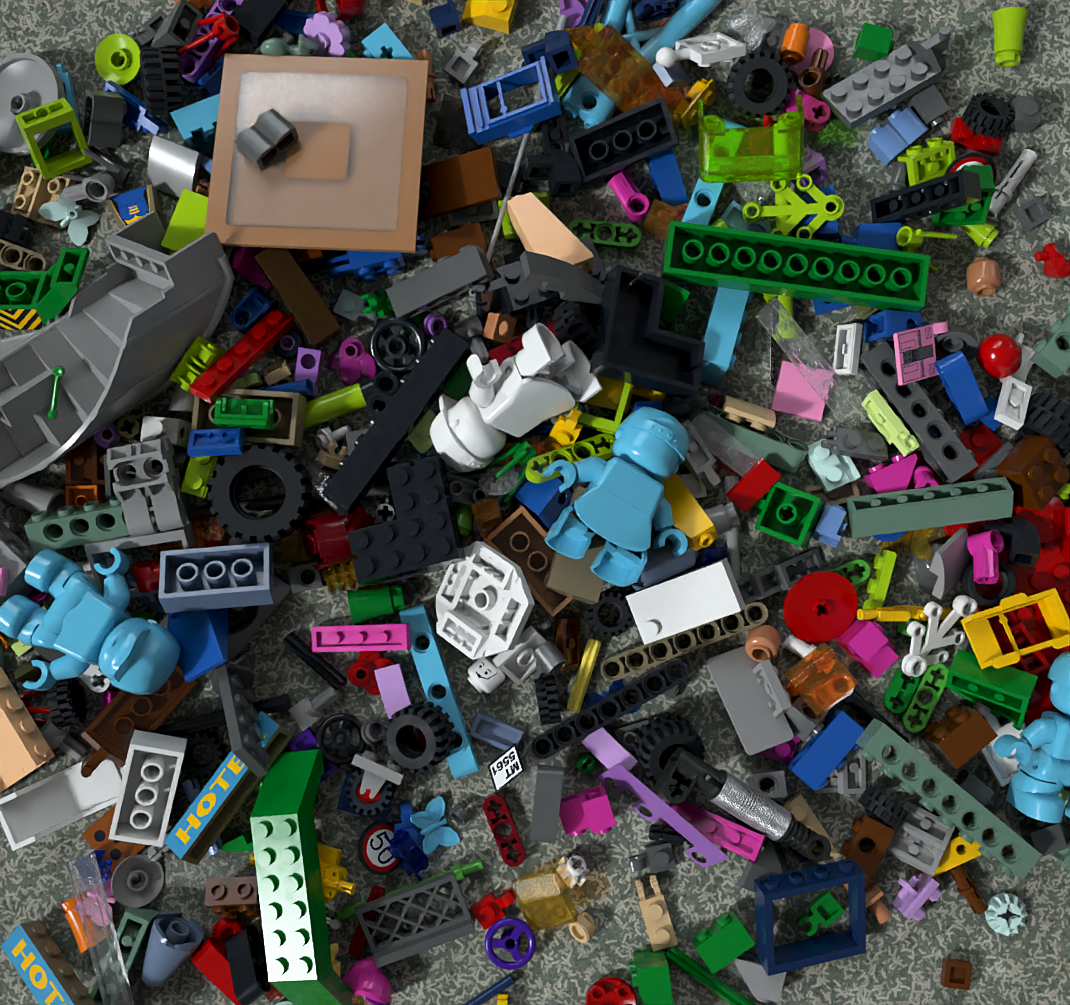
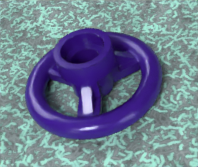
[485,917,536,970]

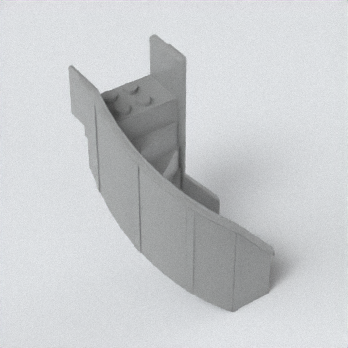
[0,211,235,486]

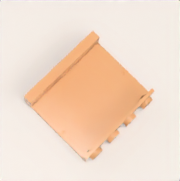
[0,667,55,793]

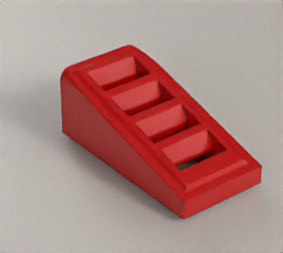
[999,622,1051,675]

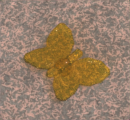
[878,527,934,561]

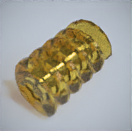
[324,557,376,594]

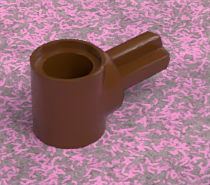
[798,48,829,100]

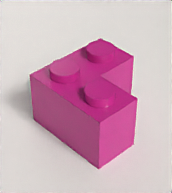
[835,619,899,679]
[559,785,616,836]

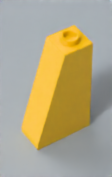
[661,473,718,551]

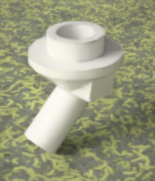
[315,425,352,452]

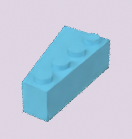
[170,94,220,154]
[690,287,754,386]

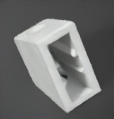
[140,416,192,448]

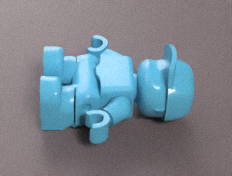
[542,407,689,587]
[0,547,181,695]
[994,651,1070,823]

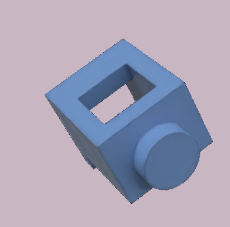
[812,504,848,548]

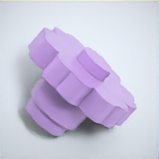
[303,11,350,58]

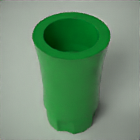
[347,585,405,625]

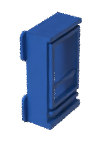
[460,56,562,145]

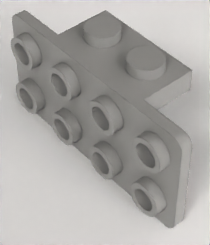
[706,646,794,756]

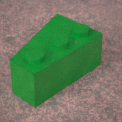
[945,649,1038,731]

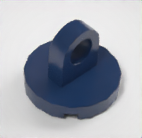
[634,0,685,23]

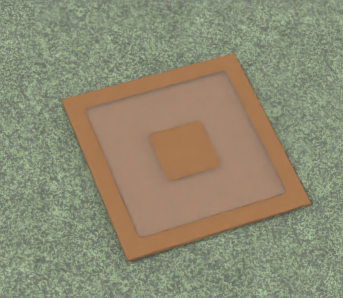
[204,54,429,253]

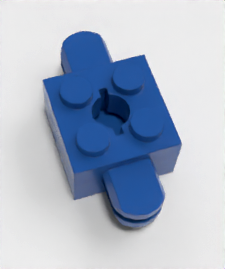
[326,235,428,283]

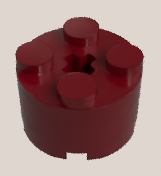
[302,512,353,570]

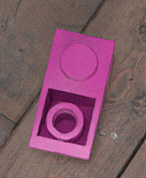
[863,453,918,495]

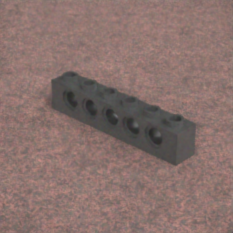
[858,341,979,485]

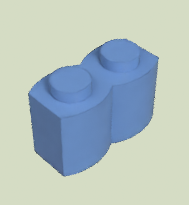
[866,107,928,166]

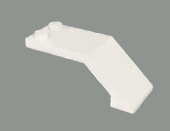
[0,758,125,851]

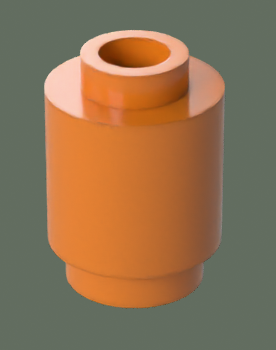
[779,23,810,65]

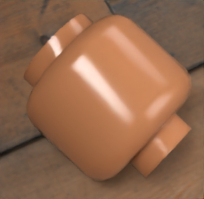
[965,257,1002,297]
[745,624,781,662]

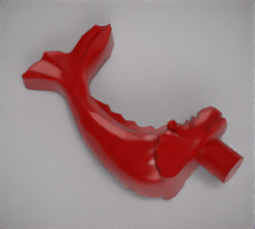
[1034,242,1070,279]

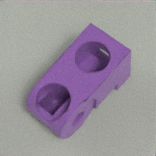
[295,347,326,397]

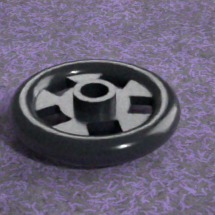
[369,316,428,376]

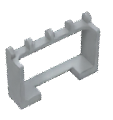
[83,520,199,606]

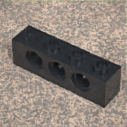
[870,169,982,225]

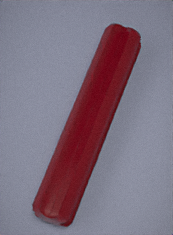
[348,885,385,958]

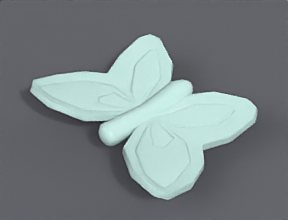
[39,192,100,246]

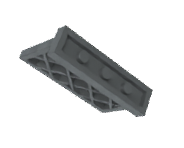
[355,871,475,968]

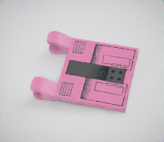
[893,321,949,385]

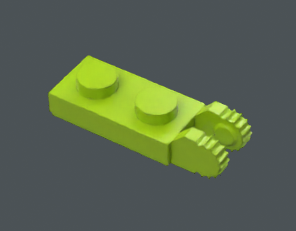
[861,550,897,620]

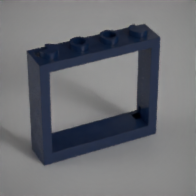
[754,858,866,976]

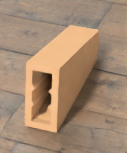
[507,192,594,272]

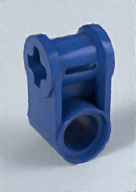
[230,285,279,334]

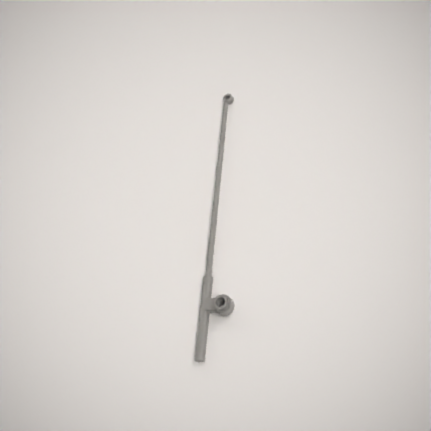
[469,15,569,299]

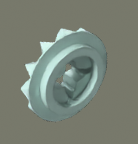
[985,893,1029,936]

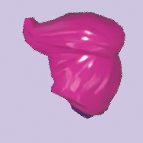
[341,957,392,1005]

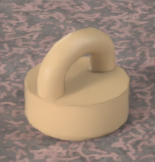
[569,912,595,943]

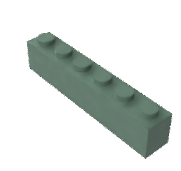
[847,477,1014,538]

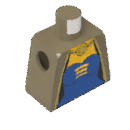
[105,184,164,229]

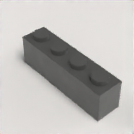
[386,244,495,319]

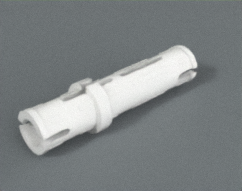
[987,149,1037,219]

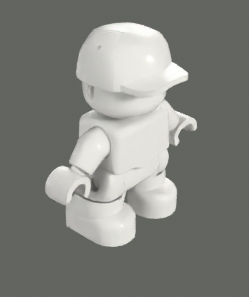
[430,323,603,472]

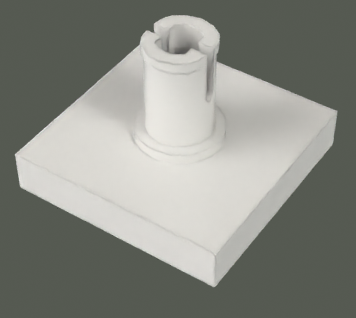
[492,625,547,685]

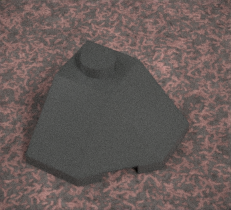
[738,837,790,892]

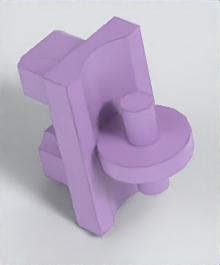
[892,870,942,921]

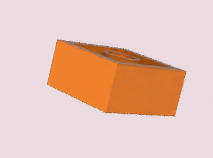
[65,485,102,508]

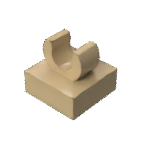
[263,358,293,386]
[316,441,348,470]

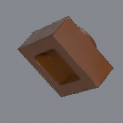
[940,957,972,990]

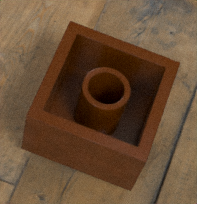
[995,435,1070,511]
[921,705,998,769]

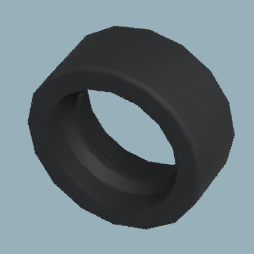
[961,560,1016,607]

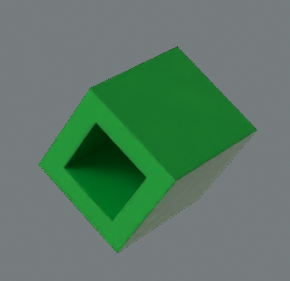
[852,23,895,62]

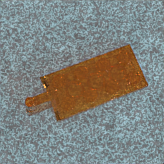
[564,25,684,113]

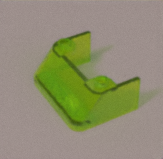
[697,95,804,183]

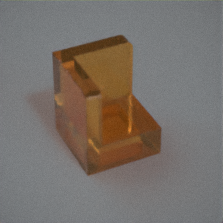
[642,199,678,239]
[471,496,504,540]

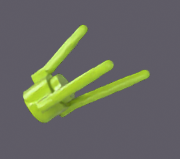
[896,226,958,272]

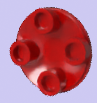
[1013,496,1065,543]
[585,977,637,1005]

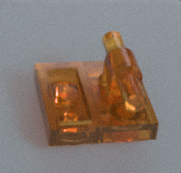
[783,642,858,716]

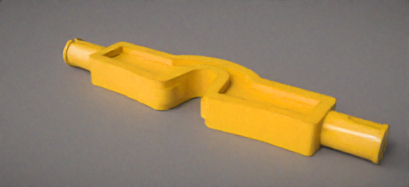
[857,605,962,621]

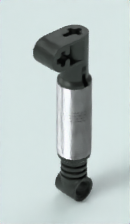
[655,747,831,862]

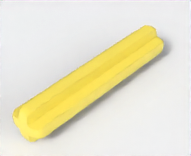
[567,638,601,713]

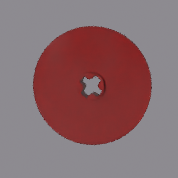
[783,571,858,643]

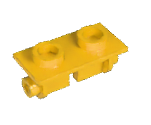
[672,78,717,133]

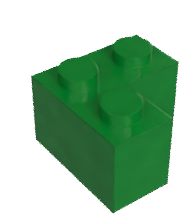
[931,165,995,227]

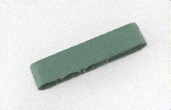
[685,404,809,472]

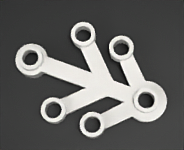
[902,595,977,677]

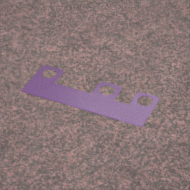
[598,763,729,868]

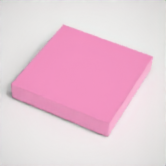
[770,361,832,422]

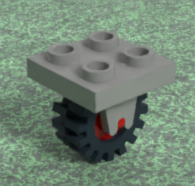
[345,750,406,815]

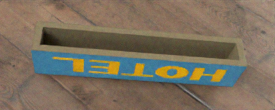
[164,711,294,865]
[1,920,96,1005]

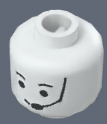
[467,656,505,693]

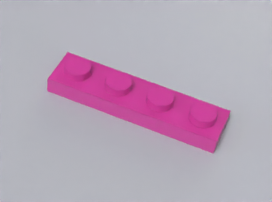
[311,623,411,652]
[659,801,766,862]

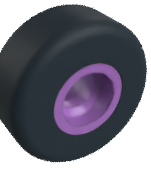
[273,329,304,360]

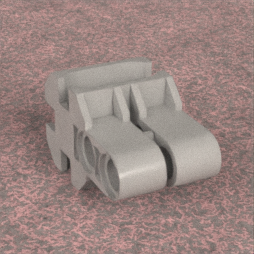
[107,437,187,537]

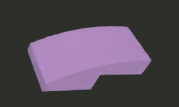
[374,663,412,719]
[582,727,638,771]

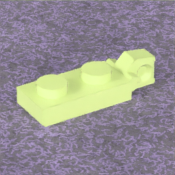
[860,389,920,457]

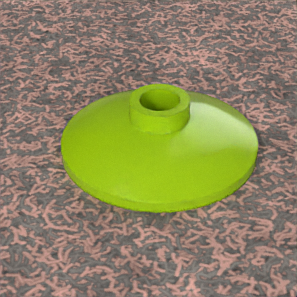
[95,33,141,86]

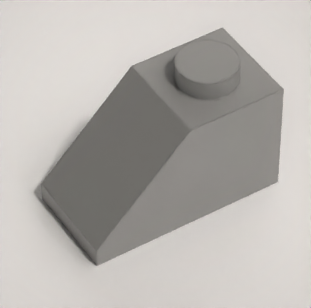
[733,953,787,1003]

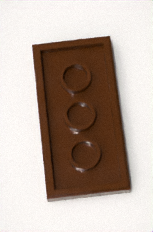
[418,146,502,222]

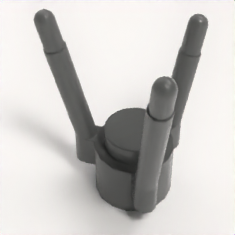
[62,145,130,190]

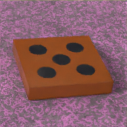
[81,805,147,873]

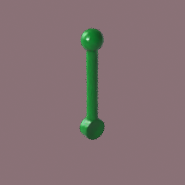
[47,366,65,419]

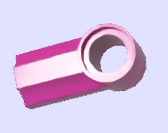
[608,171,649,223]
[967,529,1004,584]

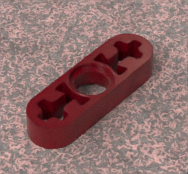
[483,793,525,867]

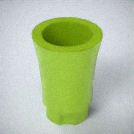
[992,7,1029,68]

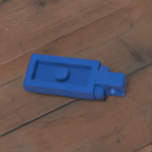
[103,80,168,135]

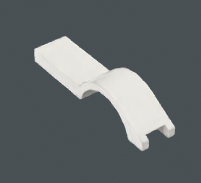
[994,333,1038,430]

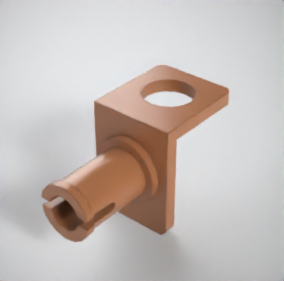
[483,312,523,344]
[843,874,892,924]

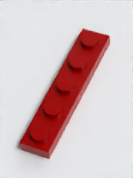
[189,308,295,404]

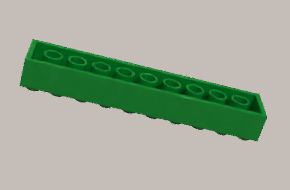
[661,220,930,312]

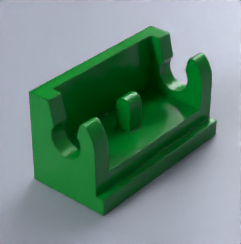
[213,398,275,430]

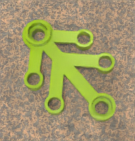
[742,174,844,239]

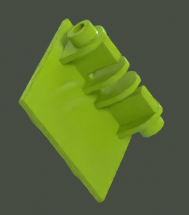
[169,335,227,392]

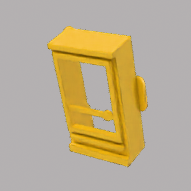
[960,588,1070,669]

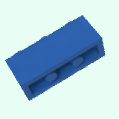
[787,709,864,791]

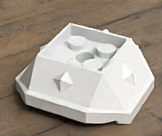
[436,541,535,660]

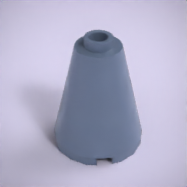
[631,541,698,591]
[140,910,204,987]

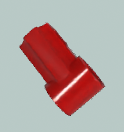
[132,560,160,593]

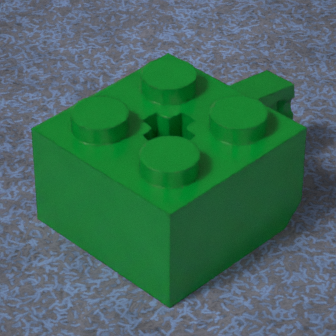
[753,482,826,550]

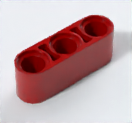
[191,936,241,1005]

